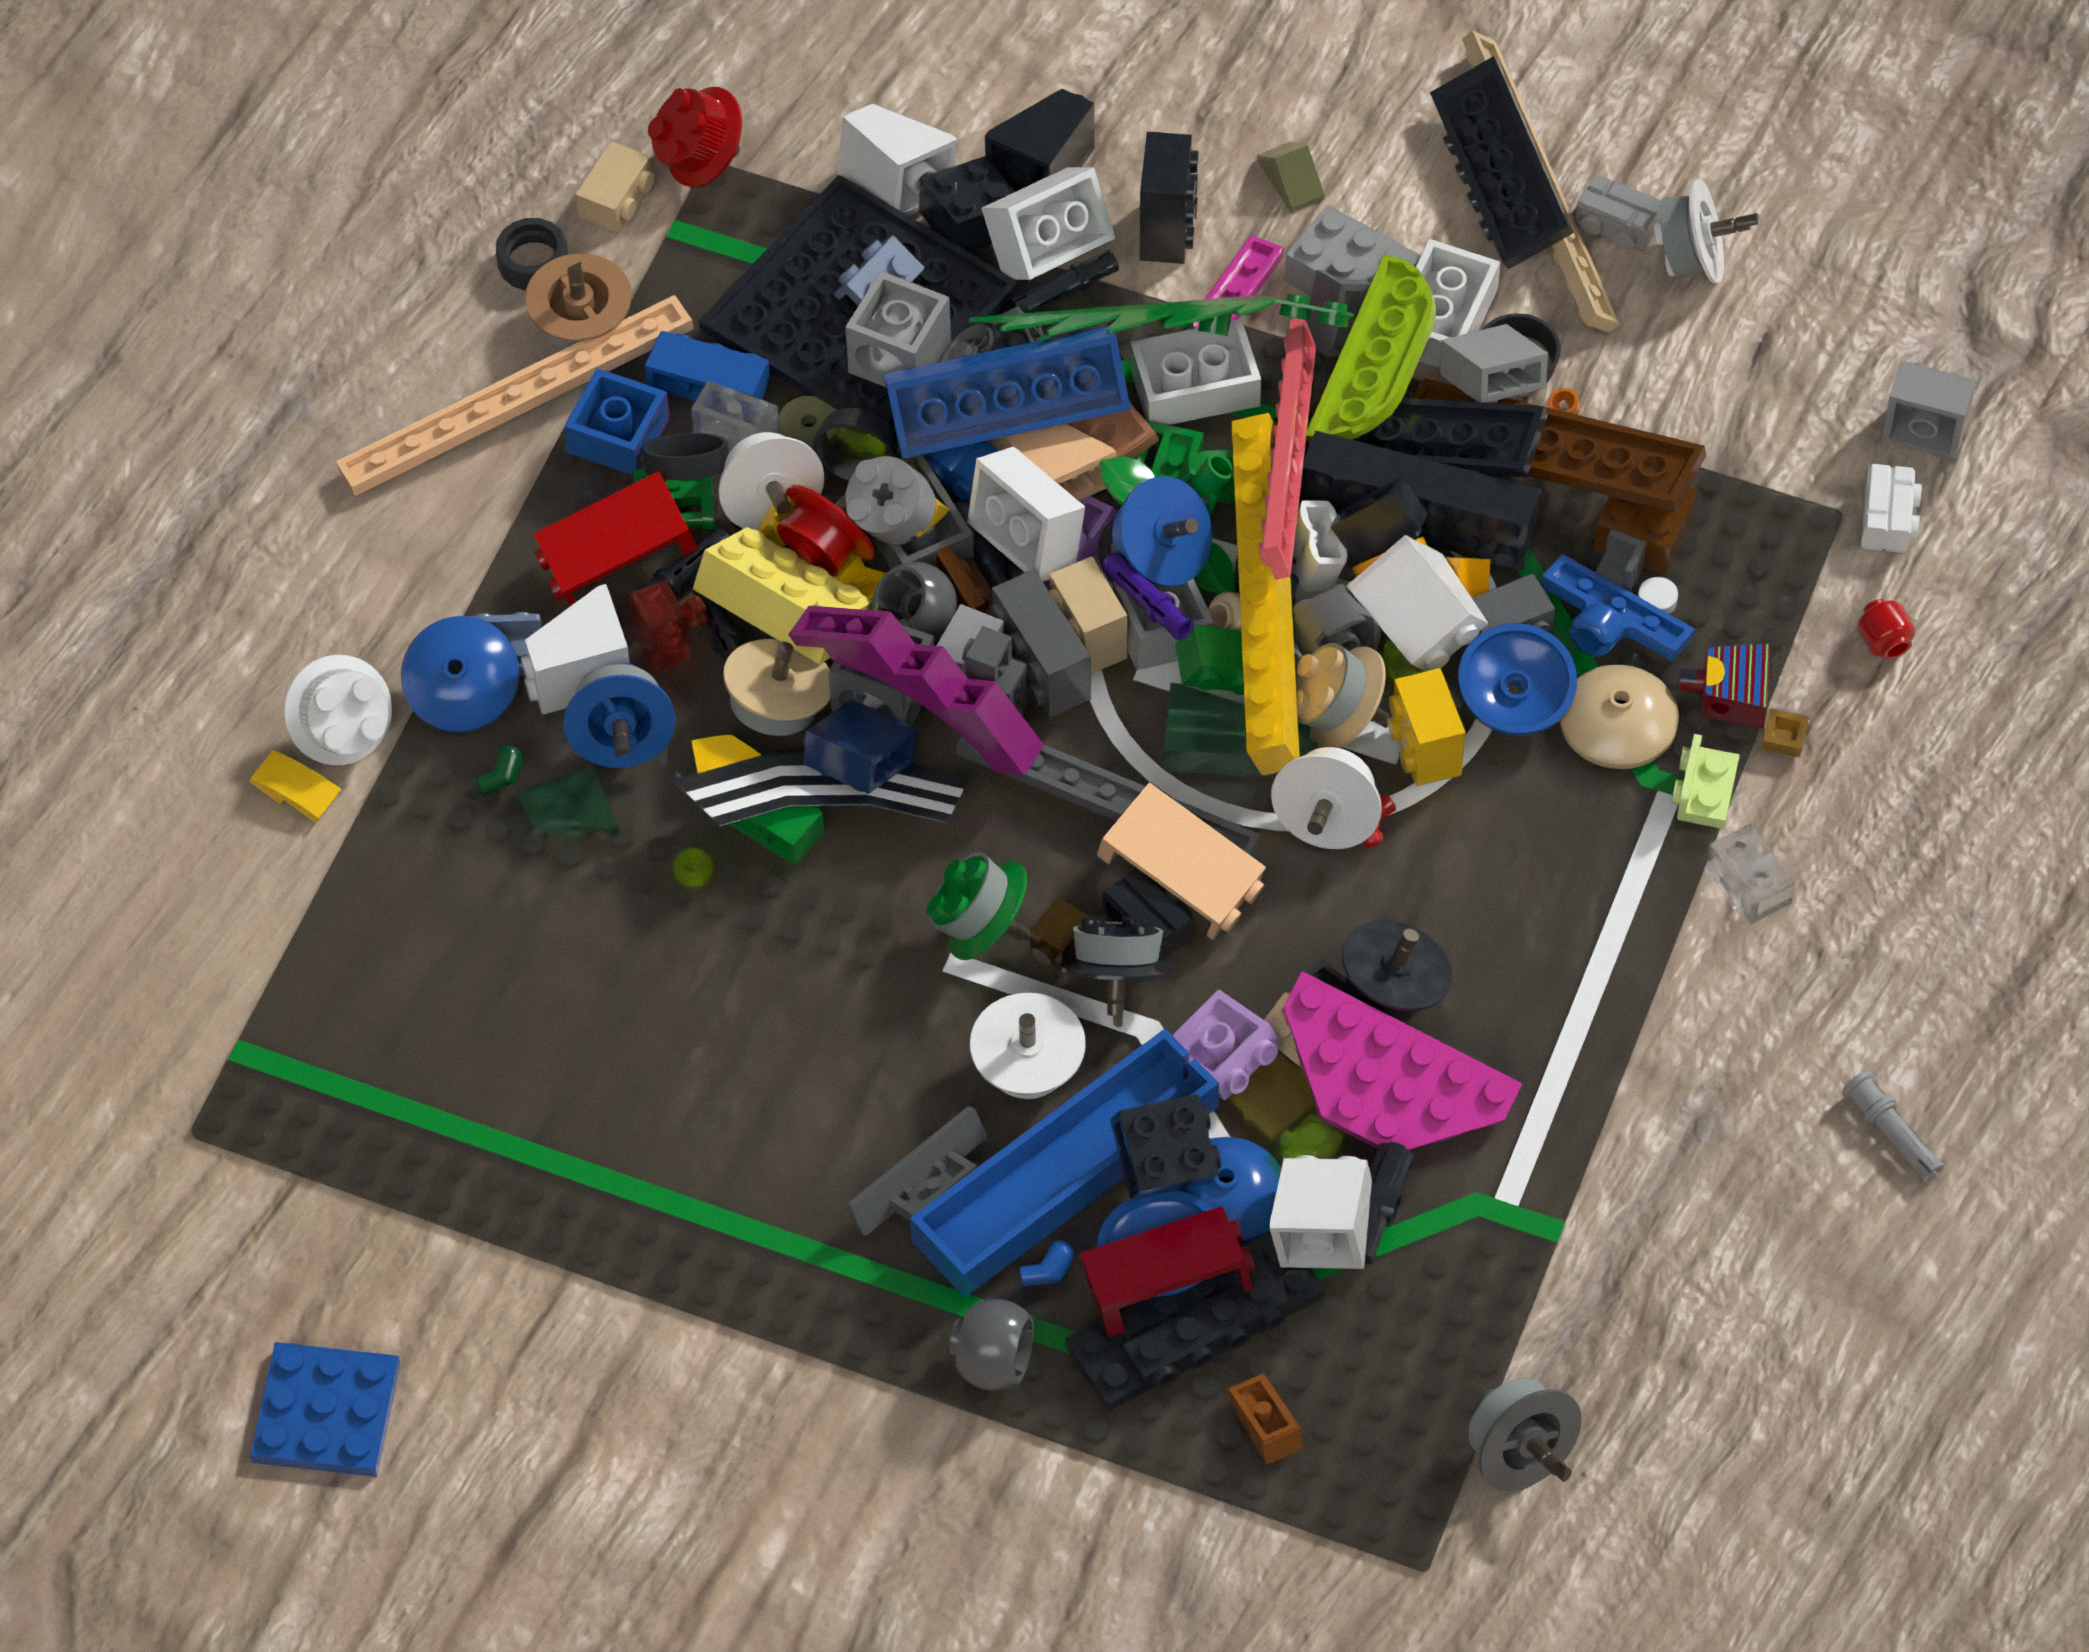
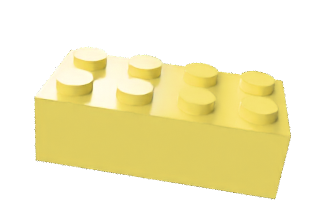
[693,527,872,664]

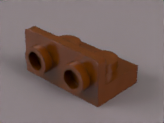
[936,546,993,616]

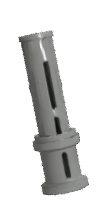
[1841,1070,1944,1183]

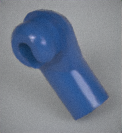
[1020,1240,1074,1288]

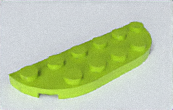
[1306,254,1436,445]

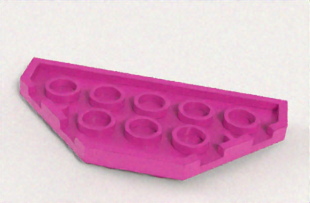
[1282,971,1522,1151]

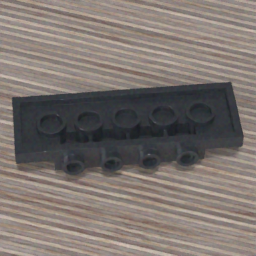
[1430,56,1574,270]
[1352,398,1548,478]
[1065,1231,1325,1411]

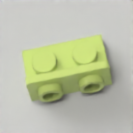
[1672,734,1740,829]

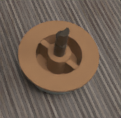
[525,253,632,349]

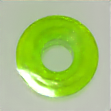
[673,848,713,887]

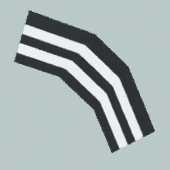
[673,751,970,826]

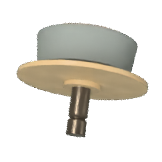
[723,639,831,736]

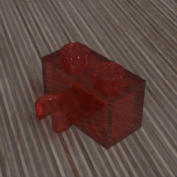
[630,580,707,673]

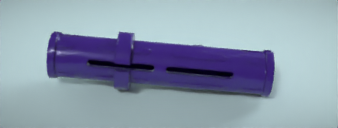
[1101,552,1194,641]

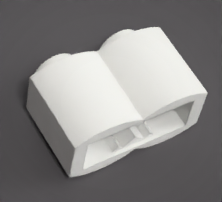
[1293,501,1347,592]

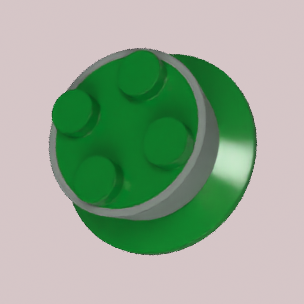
[926,852,1030,961]

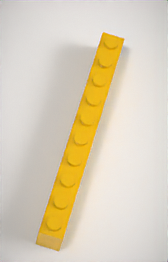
[1232,413,1300,776]

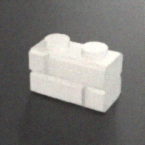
[1861,464,1922,553]

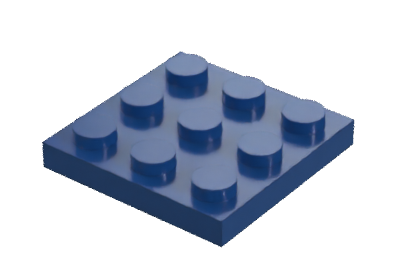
[250,1342,401,1477]

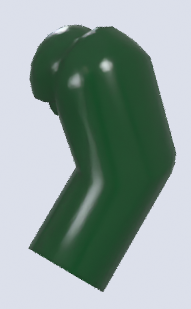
[475,745,523,796]

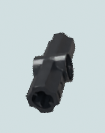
[1364,1141,1414,1265]

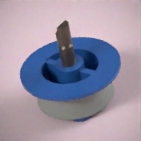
[564,663,676,768]

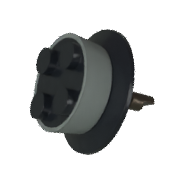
[1060,916,1174,1027]

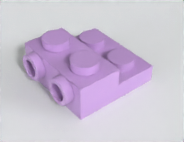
[1172,989,1282,1100]

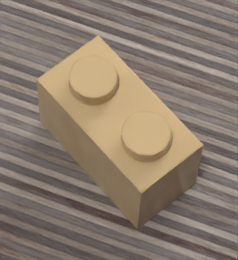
[575,141,655,233]

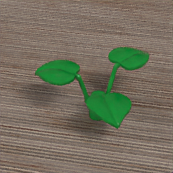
[1099,450,1235,594]

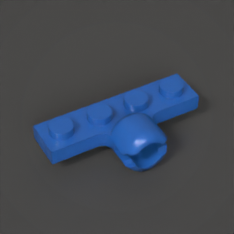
[1540,554,1695,662]

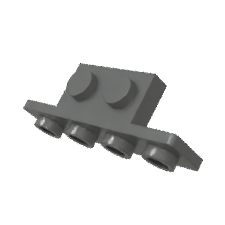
[847,1106,987,1236]

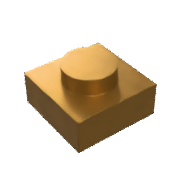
[1762,709,1809,757]

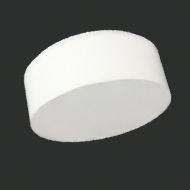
[1638,577,1678,614]

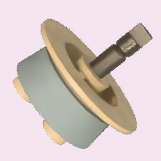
[1296,643,1390,748]

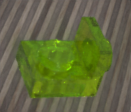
[1280,1113,1343,1160]

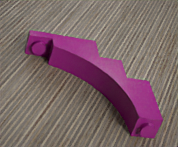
[788,606,1044,775]

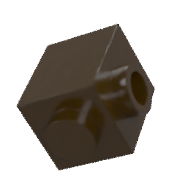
[1030,897,1090,971]

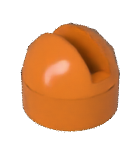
[1548,388,1580,415]

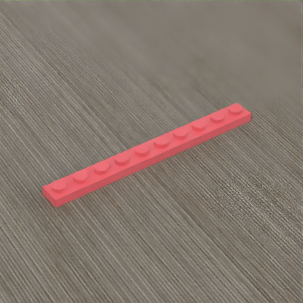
[1259,318,1316,580]

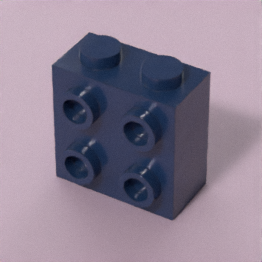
[803,699,918,794]

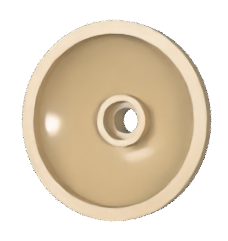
[1560,665,1679,769]

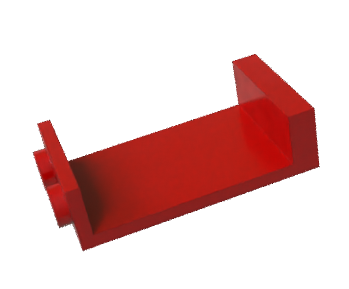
[534,471,698,607]

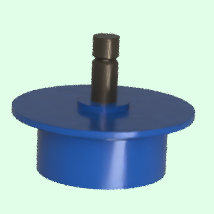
[1112,476,1212,586]

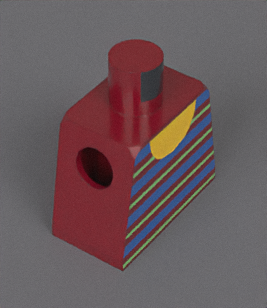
[1679,644,1770,728]

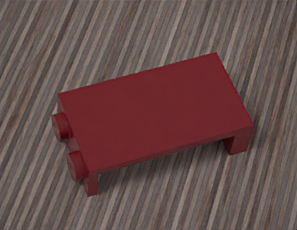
[1079,1206,1256,1337]

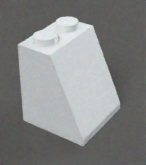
[837,104,957,216]
[1347,535,1489,671]
[521,584,630,715]
[1270,1155,1372,1269]

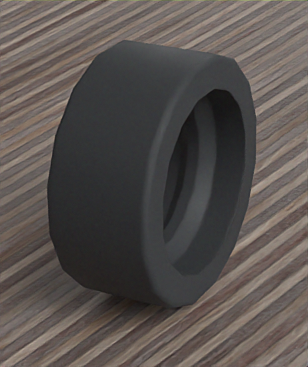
[496,218,568,291]

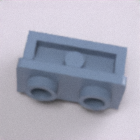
[834,236,925,306]

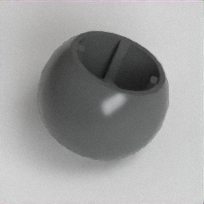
[872,562,958,643]
[949,1299,1034,1391]

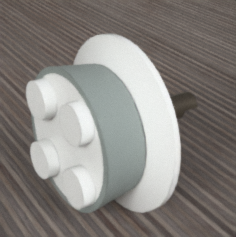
[1654,179,1760,284]

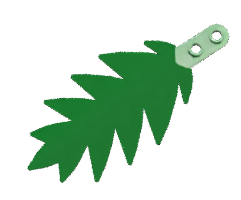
[968,293,1354,336]

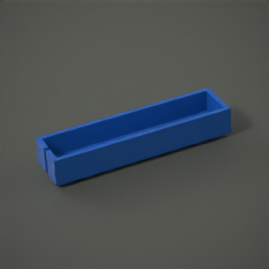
[910,1028,1219,1298]

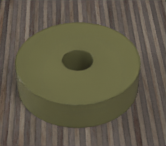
[778,396,840,448]

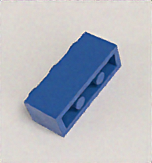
[645,330,770,418]

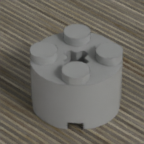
[846,456,936,544]

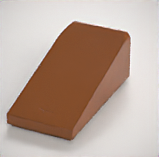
[1226,1373,1304,1464]

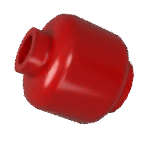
[1857,599,1916,659]

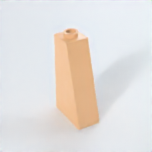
[987,424,1117,501]

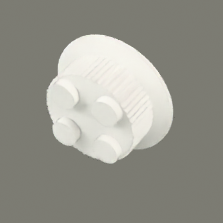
[284,655,392,765]

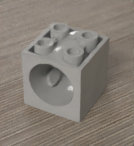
[846,271,951,387]

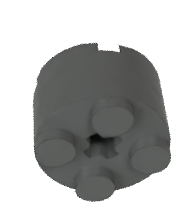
[1292,584,1381,656]

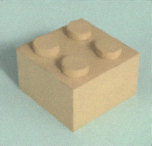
[1049,557,1127,674]

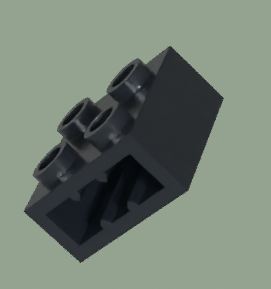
[1110,1094,1221,1200]

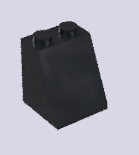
[985,89,1095,192]

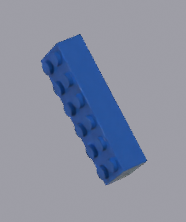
[884,326,1131,459]

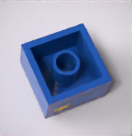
[564,368,670,476]

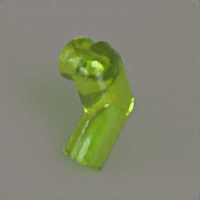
[835,427,886,457]
[1380,641,1426,682]

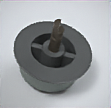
[1469,1378,1582,1491]

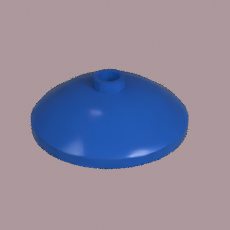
[401,616,520,733]
[1458,623,1577,736]
[1175,1137,1282,1247]
[1097,1191,1212,1297]

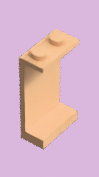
[1097,782,1266,940]

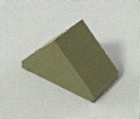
[1257,142,1324,212]

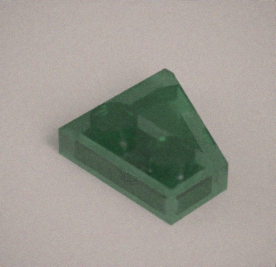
[517,766,620,837]

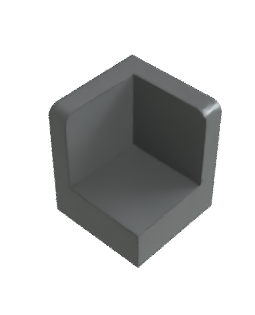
[1596,530,1647,593]

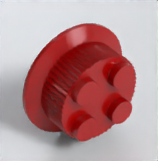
[648,87,742,188]

